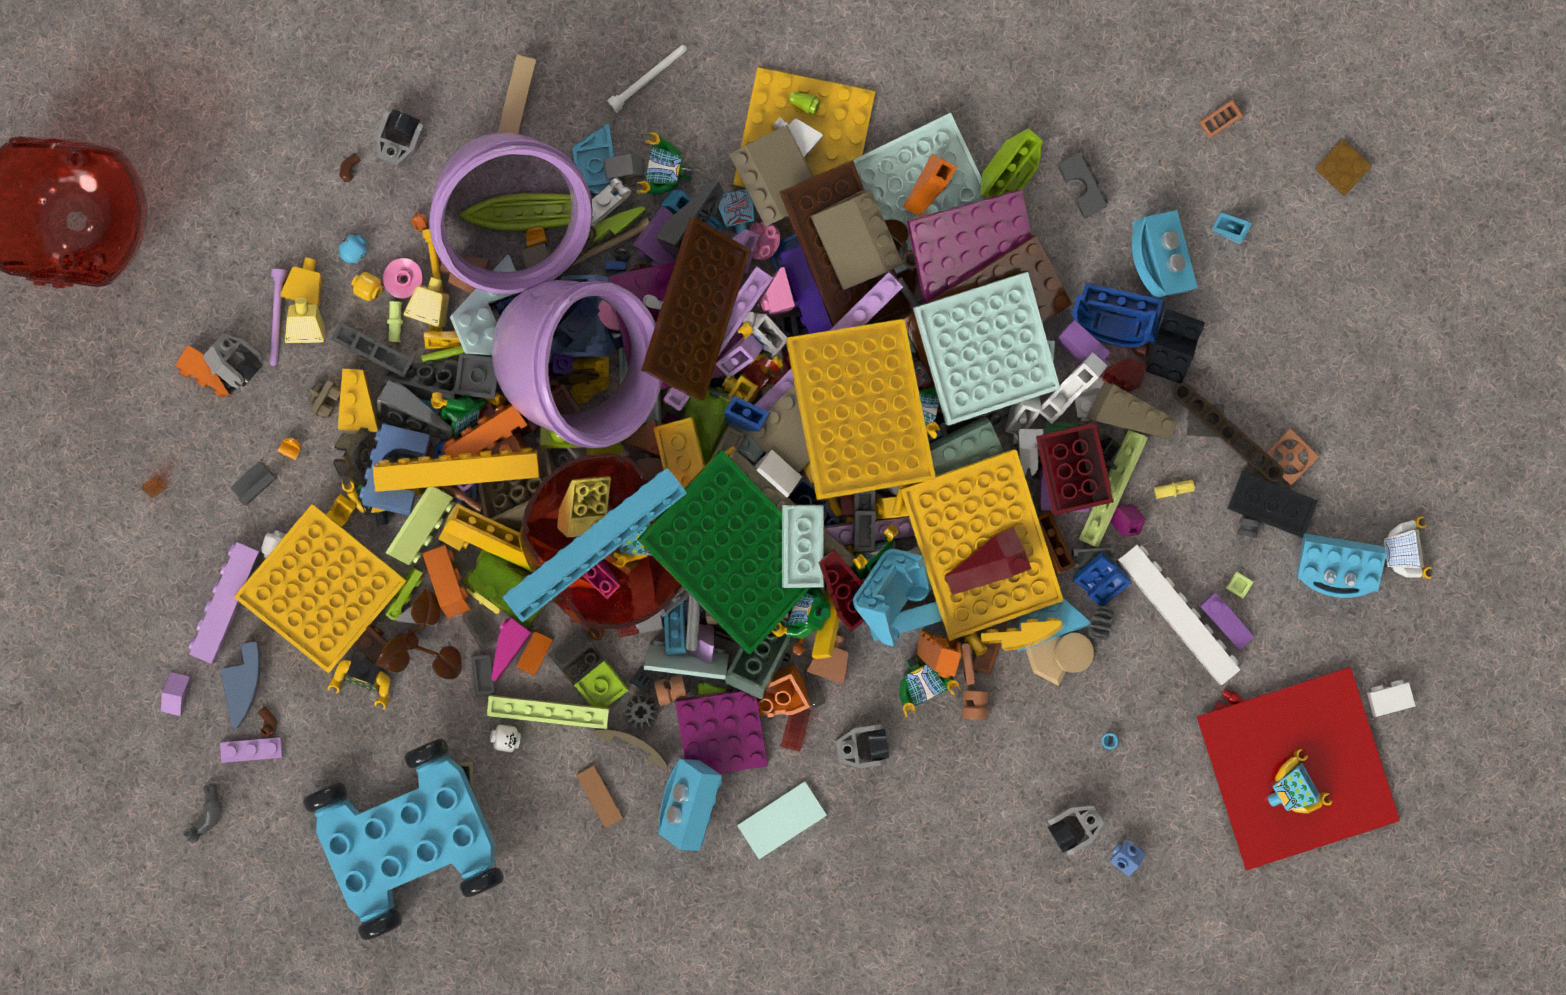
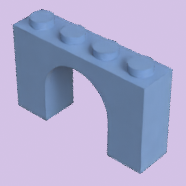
[360,424,431,516]

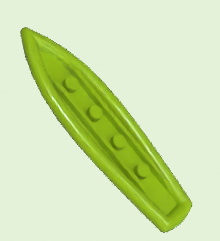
[459,193,592,231]

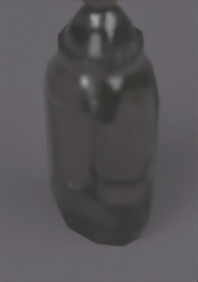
[804,670,825,707]

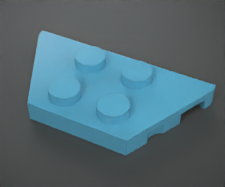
[572,124,619,196]
[1017,598,1090,652]

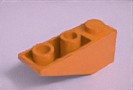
[903,154,957,217]
[175,345,232,398]

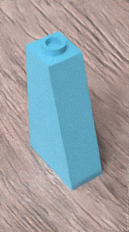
[869,601,942,641]

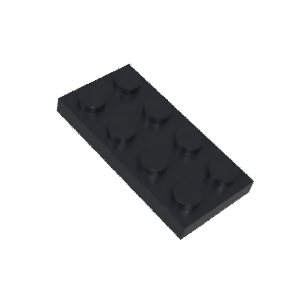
[1227,471,1318,538]

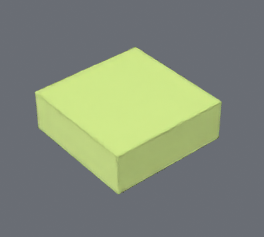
[1226,571,1254,599]

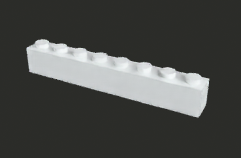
[1117,545,1240,685]

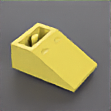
[557,476,611,538]

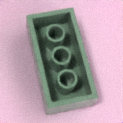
[929,416,1004,476]
[725,619,794,700]

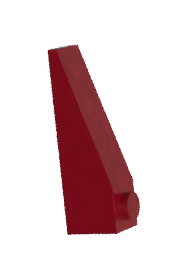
[945,527,1032,595]
[818,549,865,632]

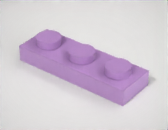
[220,737,283,763]

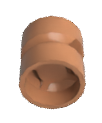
[654,674,687,706]
[962,690,989,720]

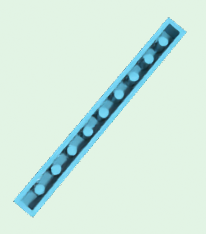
[503,468,687,622]

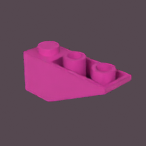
[582,559,621,599]

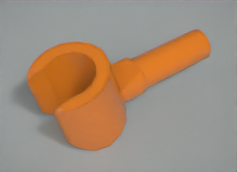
[792,638,806,657]

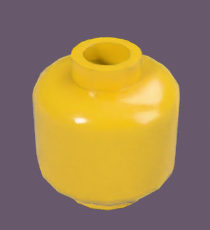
[351,272,383,301]

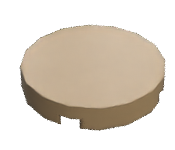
[1054,633,1094,673]

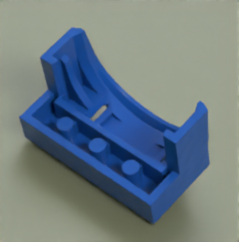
[1072,283,1165,347]

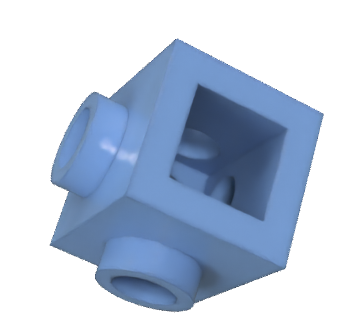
[1110,839,1146,876]

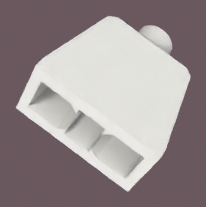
[773,117,823,159]

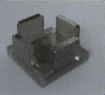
[333,427,376,485]

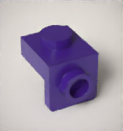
[551,353,573,381]

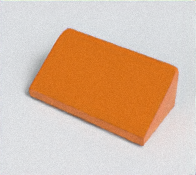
[516,631,553,676]

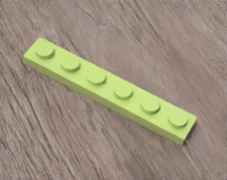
[1079,430,1148,548]
[487,695,610,729]

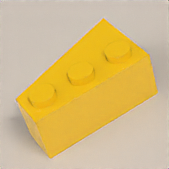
[338,368,380,433]

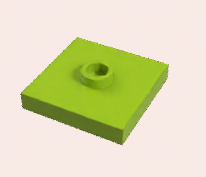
[573,657,630,707]

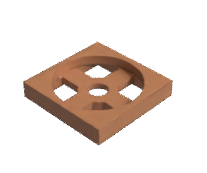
[1262,428,1319,486]
[961,643,975,685]

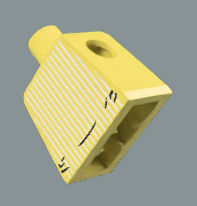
[404,277,449,327]
[285,297,325,343]

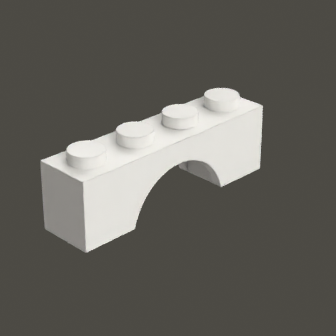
[1040,352,1107,424]

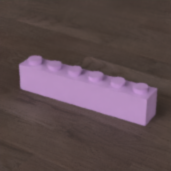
[189,542,261,664]

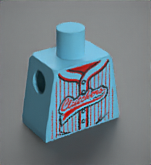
[718,189,754,235]

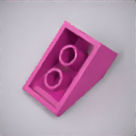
[491,618,533,682]

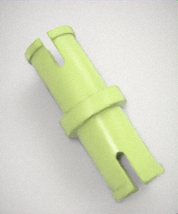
[387,301,403,342]

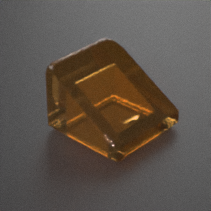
[141,475,168,499]

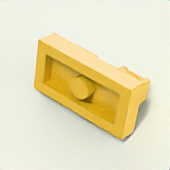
[424,325,462,349]

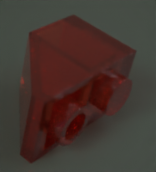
[1099,358,1147,392]

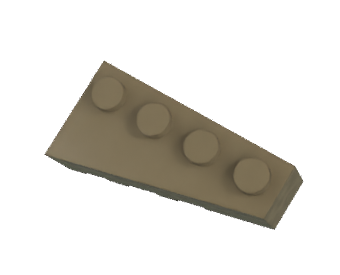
[1086,382,1179,439]

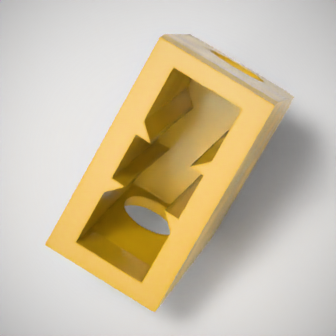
[280,257,323,307]

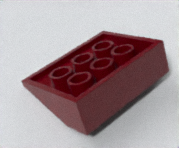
[1036,421,1114,515]

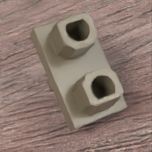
[307,380,341,418]

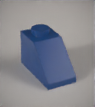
[724,396,770,431]

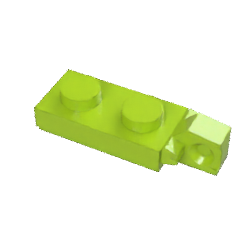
[385,566,423,621]

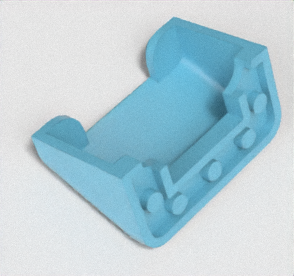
[853,549,931,647]

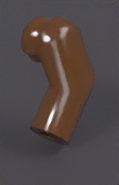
[339,153,361,182]
[258,706,277,737]

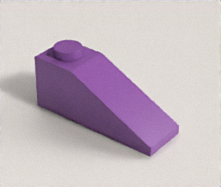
[1198,593,1254,651]

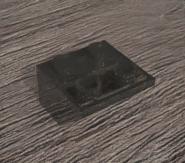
[548,628,605,686]

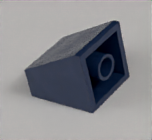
[553,297,600,348]

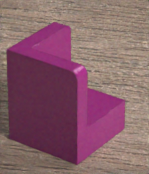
[1111,505,1146,537]

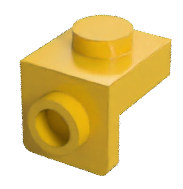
[326,494,357,527]

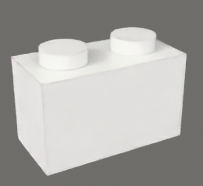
[1367,680,1415,717]

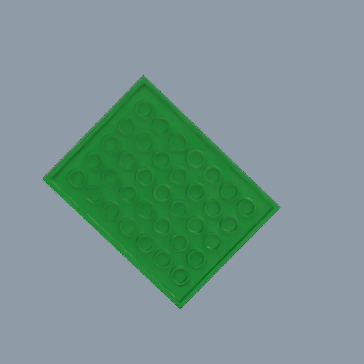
[637,450,811,654]

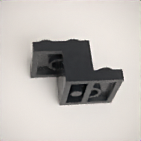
[1143,309,1205,383]

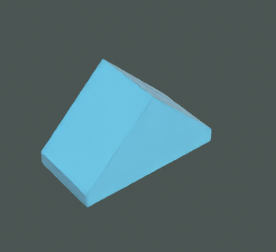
[1212,212,1252,244]

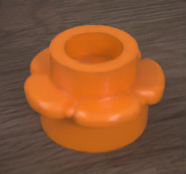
[411,212,429,232]

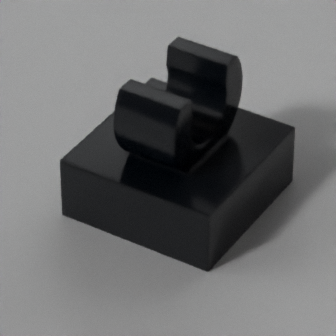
[630,665,658,693]

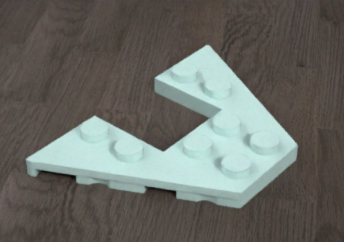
[450,255,552,367]

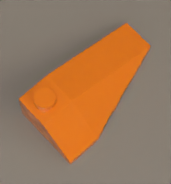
[757,664,811,717]

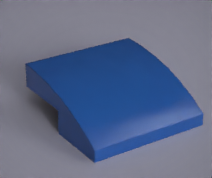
[1073,552,1131,606]

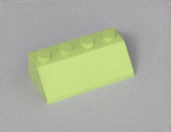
[386,486,455,565]

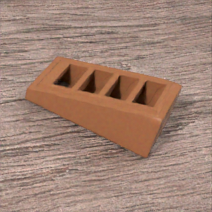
[1199,99,1244,138]

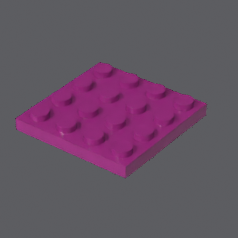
[675,690,768,774]

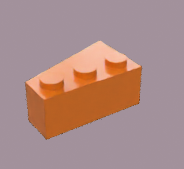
[422,545,471,619]

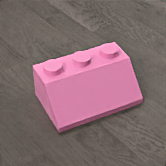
[757,267,795,318]

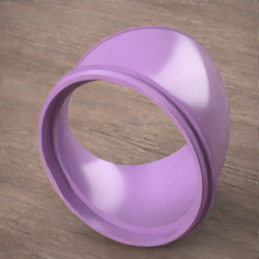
[429,132,593,294]
[492,280,662,448]

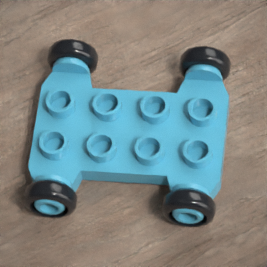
[303,738,504,940]

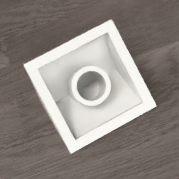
[754,450,802,497]

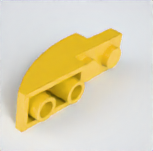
[981,618,1064,651]

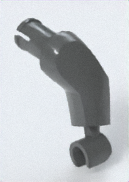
[183,784,222,842]

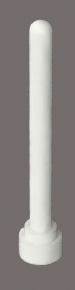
[607,45,687,113]

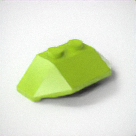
[980,129,1043,198]

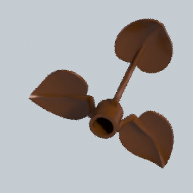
[884,219,923,307]
[375,588,461,679]

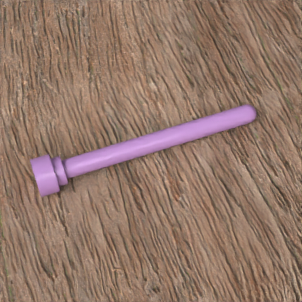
[270,269,288,366]

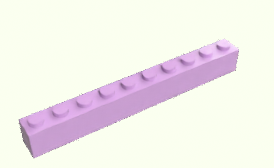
[754,271,904,411]

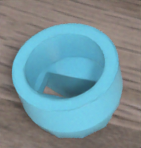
[1102,733,1119,750]

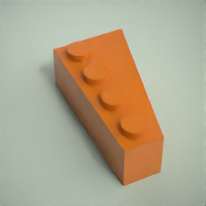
[441,403,527,457]
[915,630,962,678]

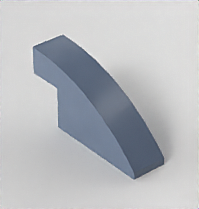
[221,641,261,729]

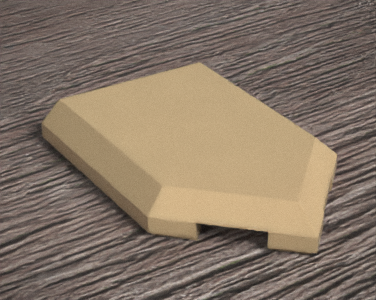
[1026,636,1066,686]

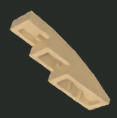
[498,54,537,134]

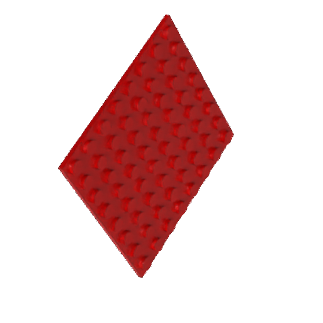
[1196,667,1400,871]

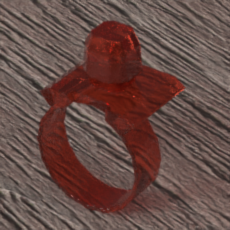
[744,357,782,393]

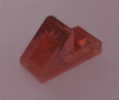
[780,711,810,752]

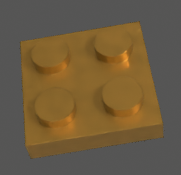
[1315,139,1372,196]

